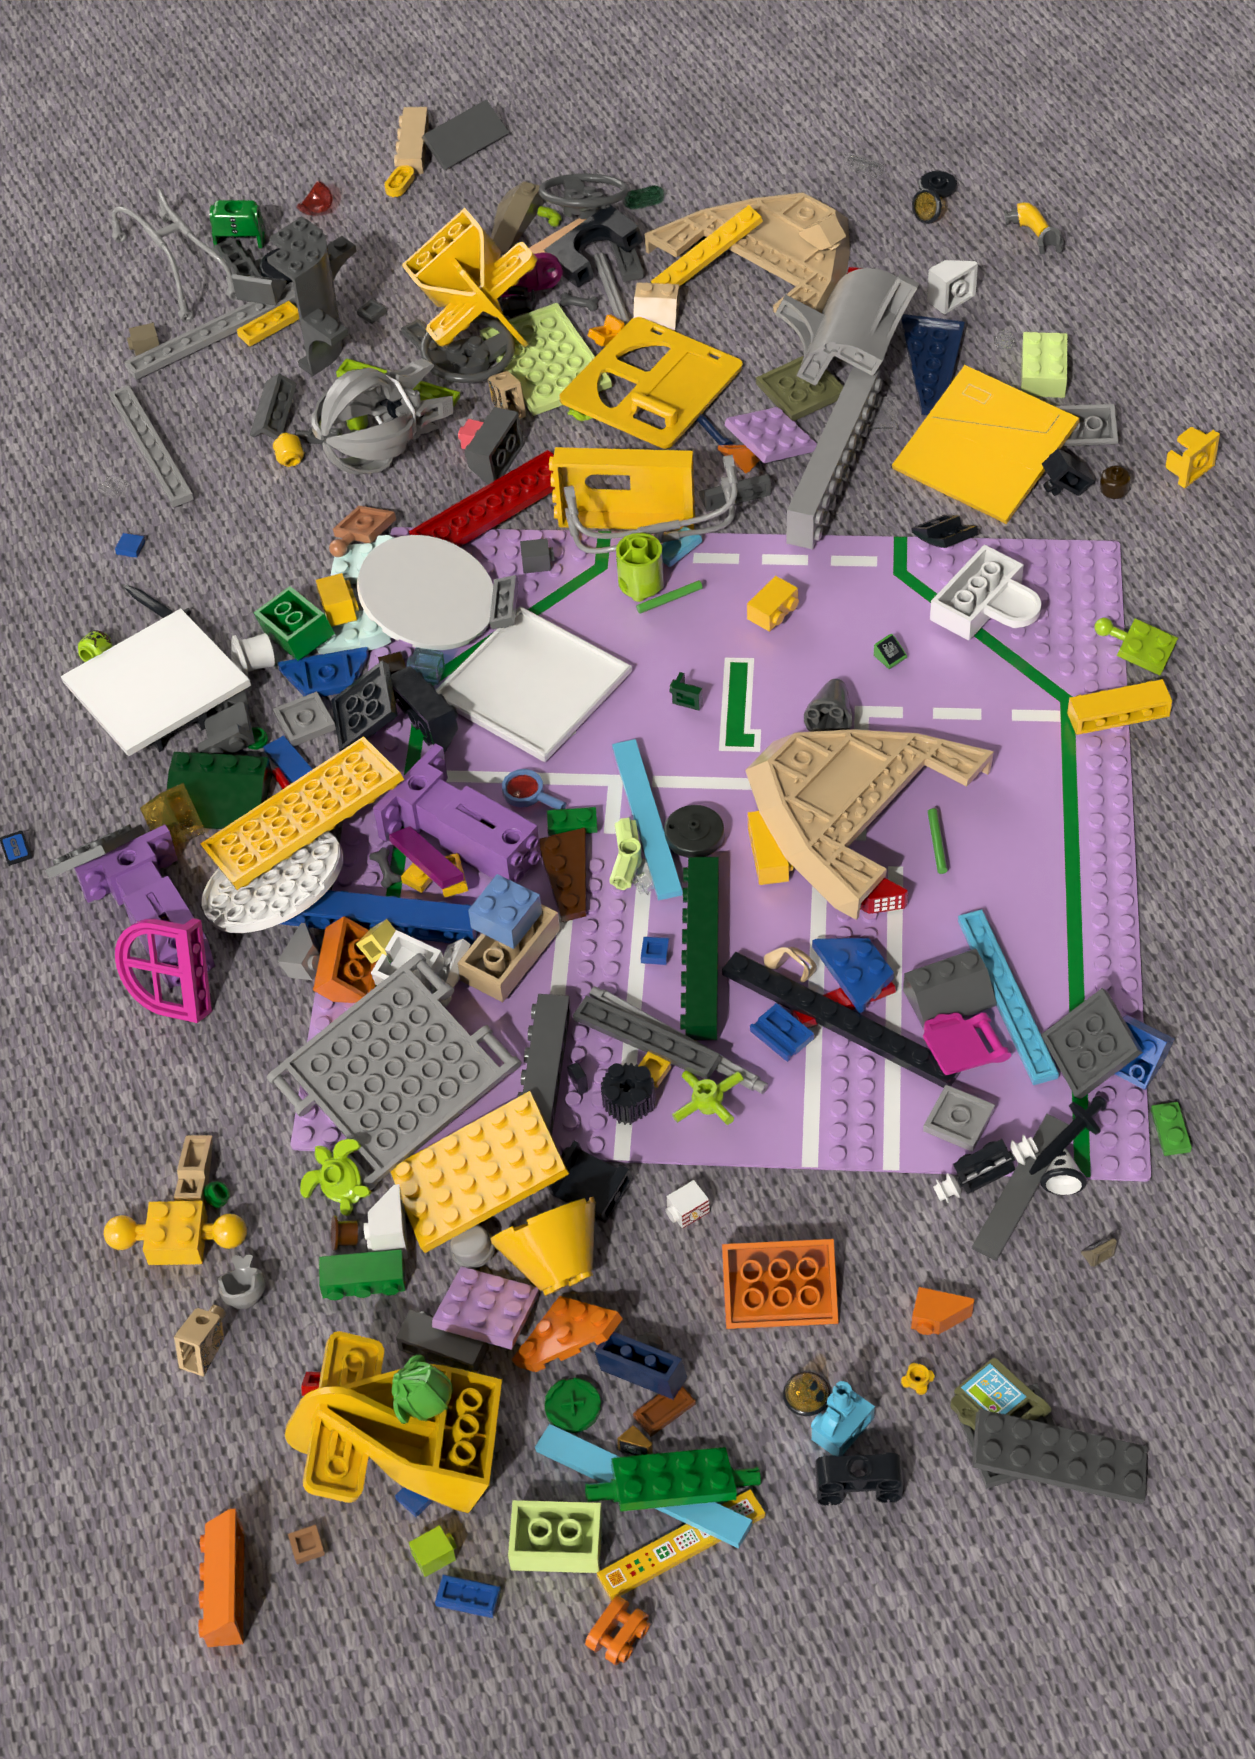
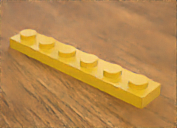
[650,205,763,287]

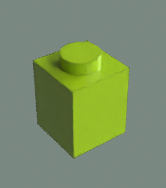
[408,1525,457,1577]

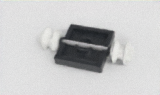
[933,1134,1039,1204]

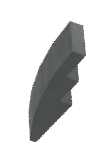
[214,238,260,276]

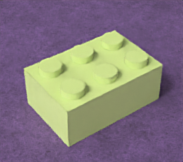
[1021,332,1067,398]
[508,1500,603,1573]

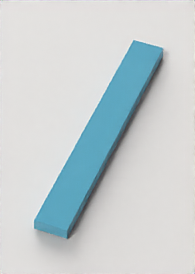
[612,739,682,901]
[958,909,1059,1086]
[535,1424,753,1549]

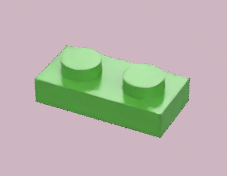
[1151,1102,1192,1156]

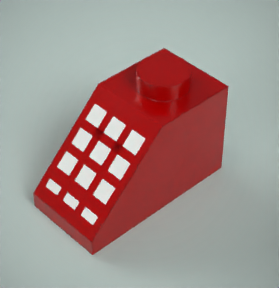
[860,878,908,914]

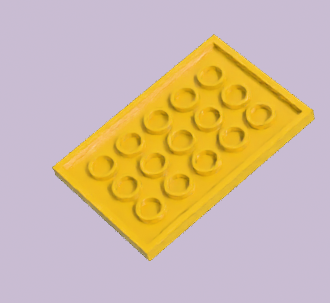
[390,1091,569,1253]

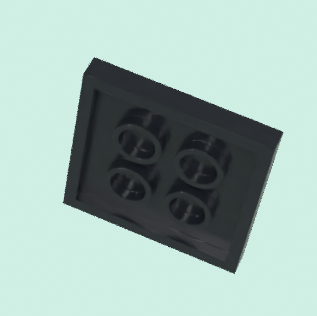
[331,661,398,751]

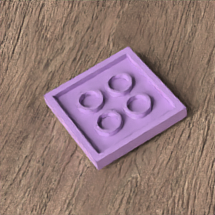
[725,407,817,463]
[432,1266,539,1350]

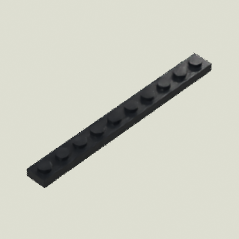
[722,952,961,1088]

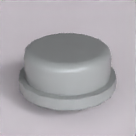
[450,1225,495,1269]

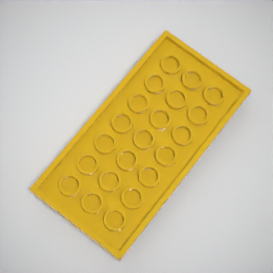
[200,736,404,890]

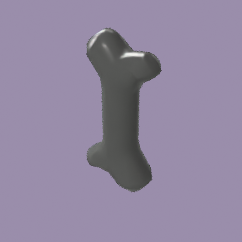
[560,292,598,311]
[369,847,401,888]

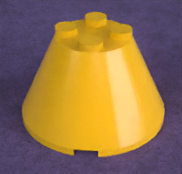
[490,1197,595,1296]

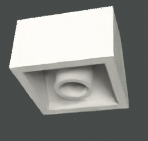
[927,260,978,315]
[364,1184,408,1259]

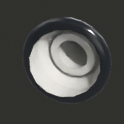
[1040,1149,1087,1195]

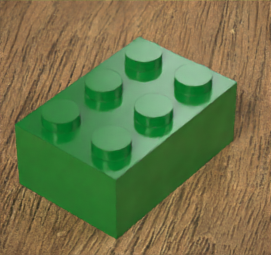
[253,586,335,661]

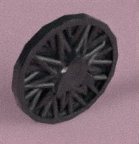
[919,171,957,198]

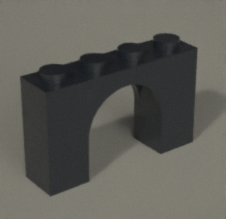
[544,205,643,288]

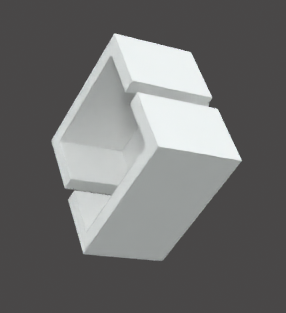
[371,930,445,990]

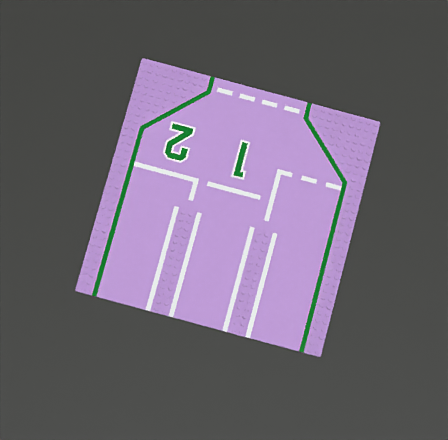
[290,527,1151,1182]

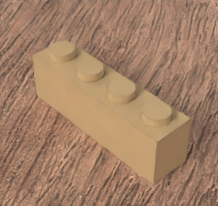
[394,107,429,174]

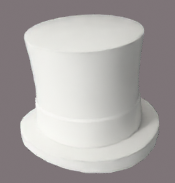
[231,633,275,677]

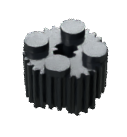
[601,1063,655,1125]

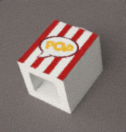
[665,1180,710,1229]

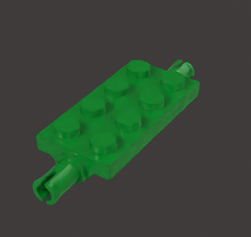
[585,1447,761,1512]

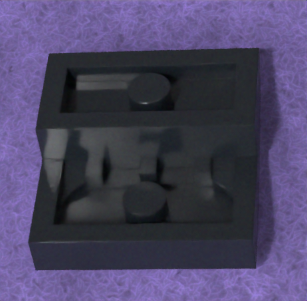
[911,514,978,548]

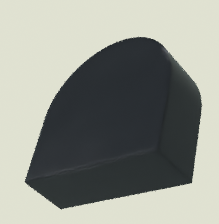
[567,1062,588,1095]

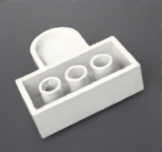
[930,544,1041,640]

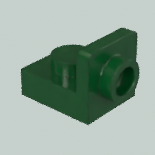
[669,672,703,711]

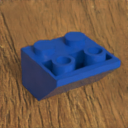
[1115,1015,1175,1090]

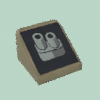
[1081,1238,1117,1267]

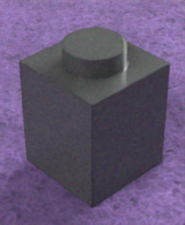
[520,538,554,574]

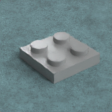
[273,692,336,747]
[923,1085,995,1152]

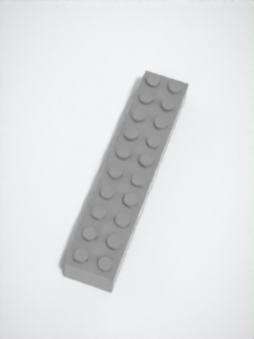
[786,366,882,549]

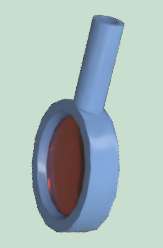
[502,769,566,810]

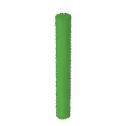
[636,580,703,614]
[927,808,947,874]

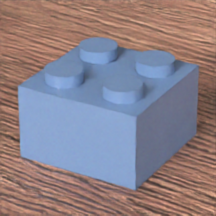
[468,874,542,949]

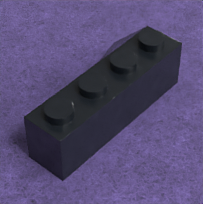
[391,666,459,754]

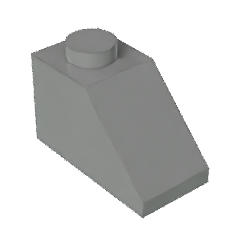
[277,923,321,980]

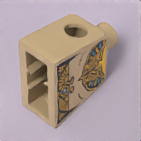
[488,371,526,419]
[174,1305,226,1377]

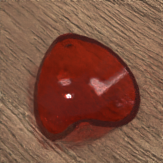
[296,181,333,216]

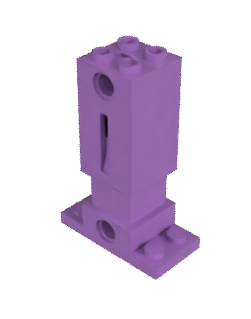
[373,743,541,883]
[74,825,215,989]

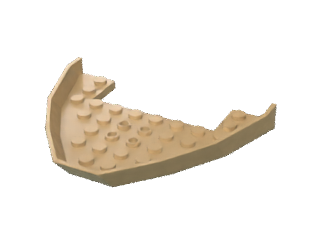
[645,193,850,313]
[745,729,994,920]

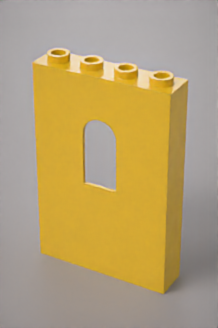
[549,447,695,531]

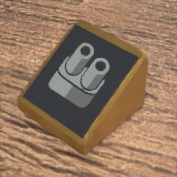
[617,1425,653,1456]

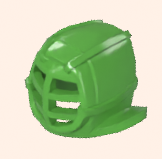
[392,1355,453,1424]

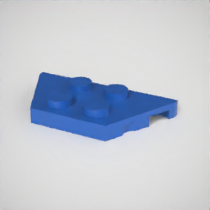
[278,647,369,697]
[812,938,894,1013]

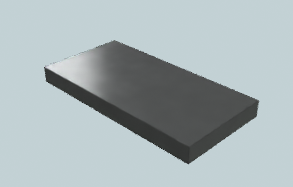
[422,99,509,171]

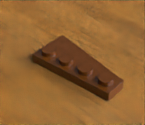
[539,828,586,922]

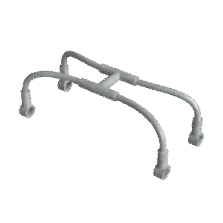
[111,188,237,322]
[564,455,738,554]

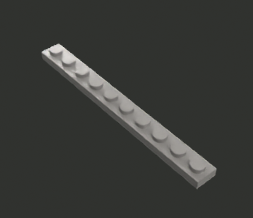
[124,282,296,380]

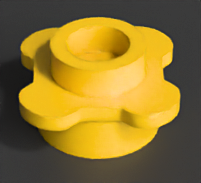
[901,1363,935,1395]

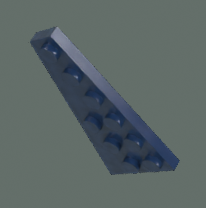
[901,314,965,415]

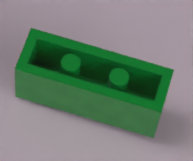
[319,1249,405,1300]

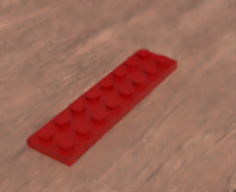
[409,450,555,547]

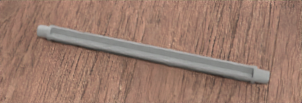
[589,986,768,1094]

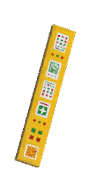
[597,1489,765,1601]

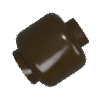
[1100,466,1131,499]

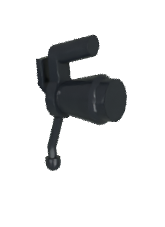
[501,286,535,317]

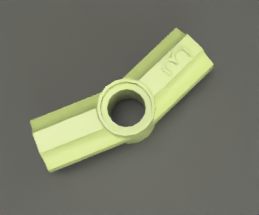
[610,818,642,890]

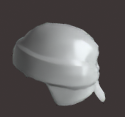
[218,1255,266,1309]

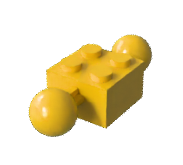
[103,1201,247,1265]

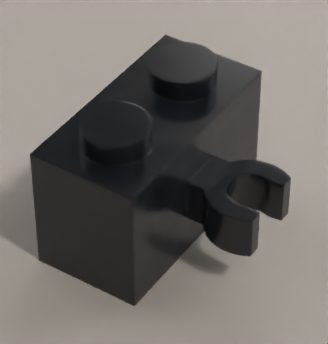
[1042,448,1095,496]

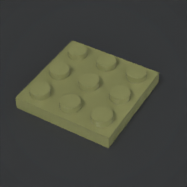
[756,356,843,421]

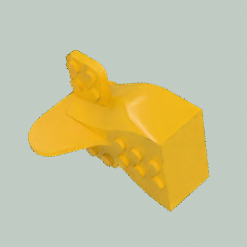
[402,208,537,348]
[285,1331,502,1513]

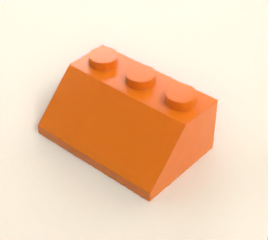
[313,916,378,1003]

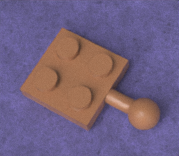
[329,506,396,557]

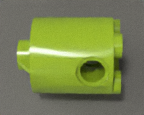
[616,533,664,602]

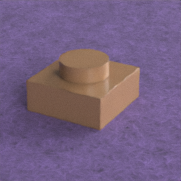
[288,1525,325,1565]

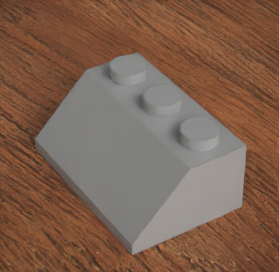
[1055,404,1118,446]

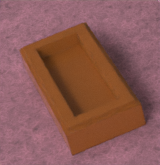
[633,1386,696,1437]

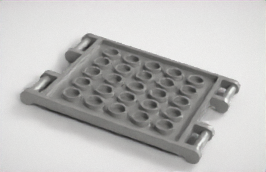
[267,953,522,1190]

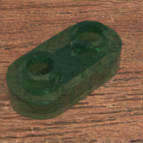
[624,185,664,209]

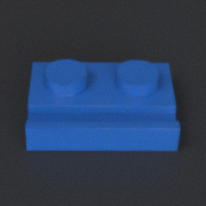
[750,1003,814,1062]

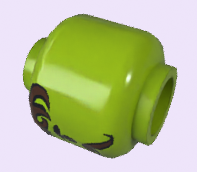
[78,630,113,662]

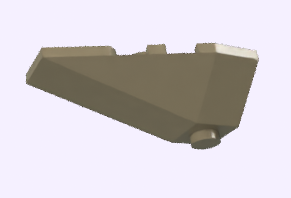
[491,181,544,254]

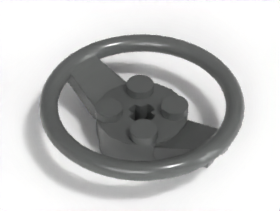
[539,173,629,219]
[420,315,515,383]

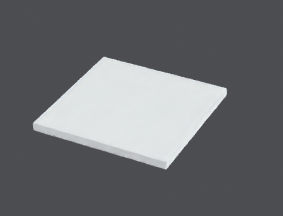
[436,606,632,762]
[61,609,251,757]

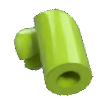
[538,206,562,227]

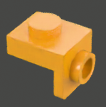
[588,314,625,346]

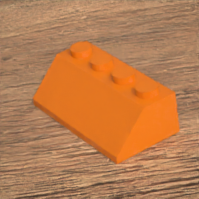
[198,1509,244,1647]

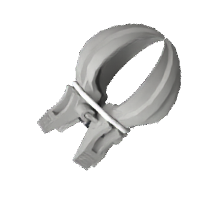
[311,358,454,475]

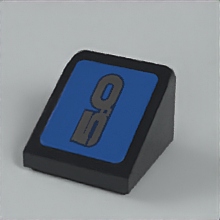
[0,831,32,866]

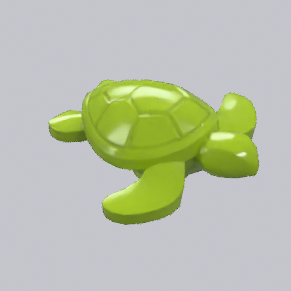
[300,1139,371,1216]

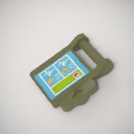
[950,1358,1051,1431]

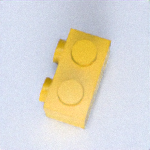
[747,576,799,632]

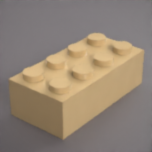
[457,904,560,1002]

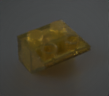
[140,783,205,846]

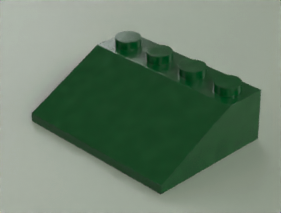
[163,752,273,829]

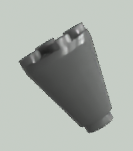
[804,679,852,732]

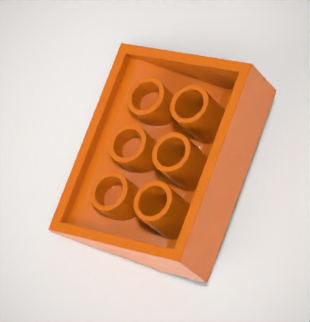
[722,1239,838,1329]

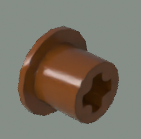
[331,1215,358,1251]

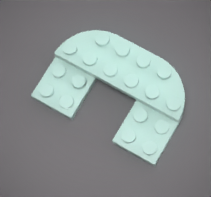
[316,535,396,654]

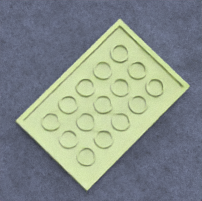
[480,303,612,416]

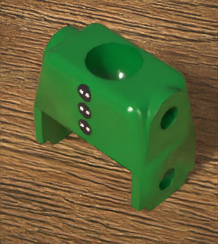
[209,200,266,248]

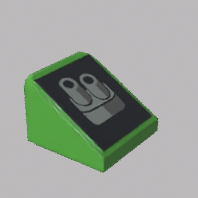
[874,634,907,669]

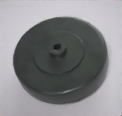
[664,805,724,858]

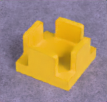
[1165,427,1220,488]

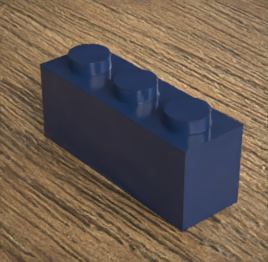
[595,1332,687,1400]

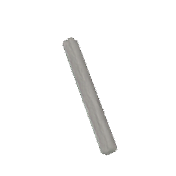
[594,253,629,326]

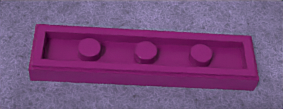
[389,826,464,889]

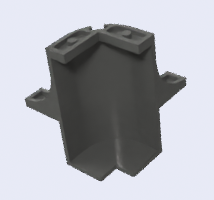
[267,216,357,376]

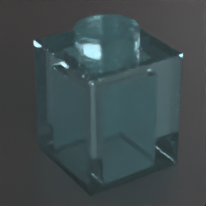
[407,647,445,685]

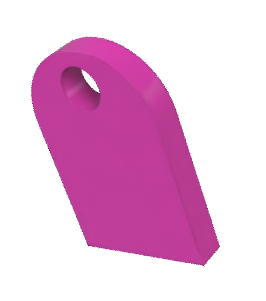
[501,252,562,298]

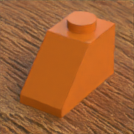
[911,1287,974,1335]

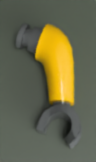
[1004,202,1064,255]

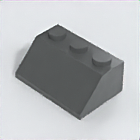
[464,407,524,484]
[903,949,997,1029]

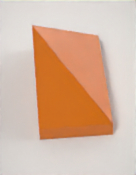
[718,444,760,474]

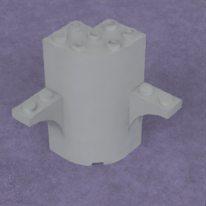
[775,268,919,386]

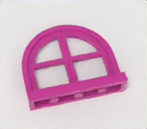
[115,918,212,1023]

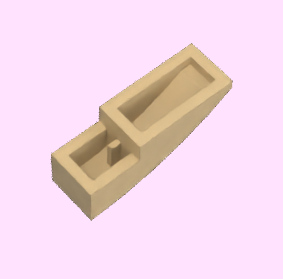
[174,1135,213,1206]

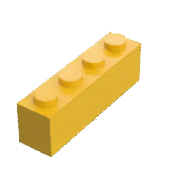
[1067,679,1172,735]

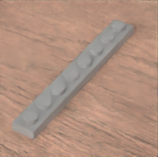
[109,385,194,508]

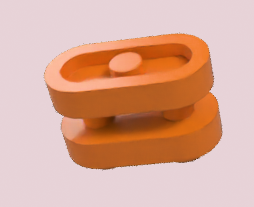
[585,1595,651,1665]

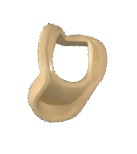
[764,947,817,982]

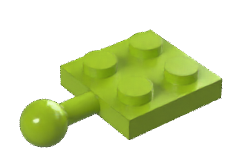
[1094,617,1178,676]

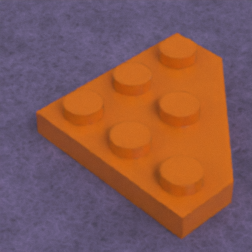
[511,1296,623,1372]

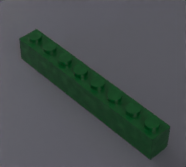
[680,857,719,1040]

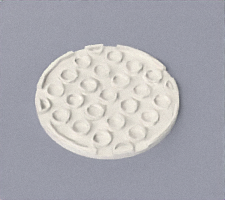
[357,535,493,650]
[202,831,344,933]

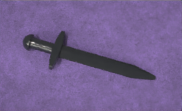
[124,585,191,618]
[1029,1096,1107,1175]

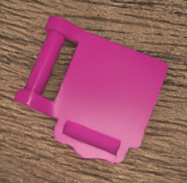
[923,1012,1012,1075]

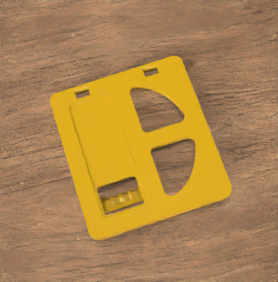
[559,317,742,449]

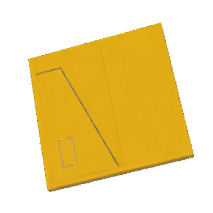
[892,365,1079,524]

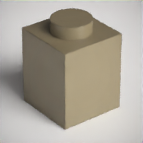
[127,323,159,356]

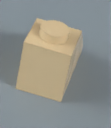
[798,214,847,251]

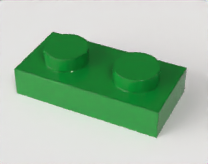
[547,807,598,836]

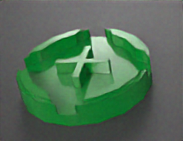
[544,1378,601,1433]

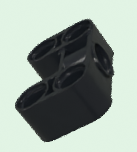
[815,1452,903,1506]

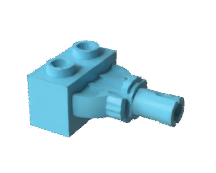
[811,1381,875,1456]

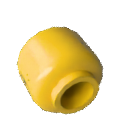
[273,433,304,467]

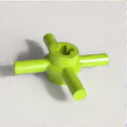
[672,1070,743,1125]

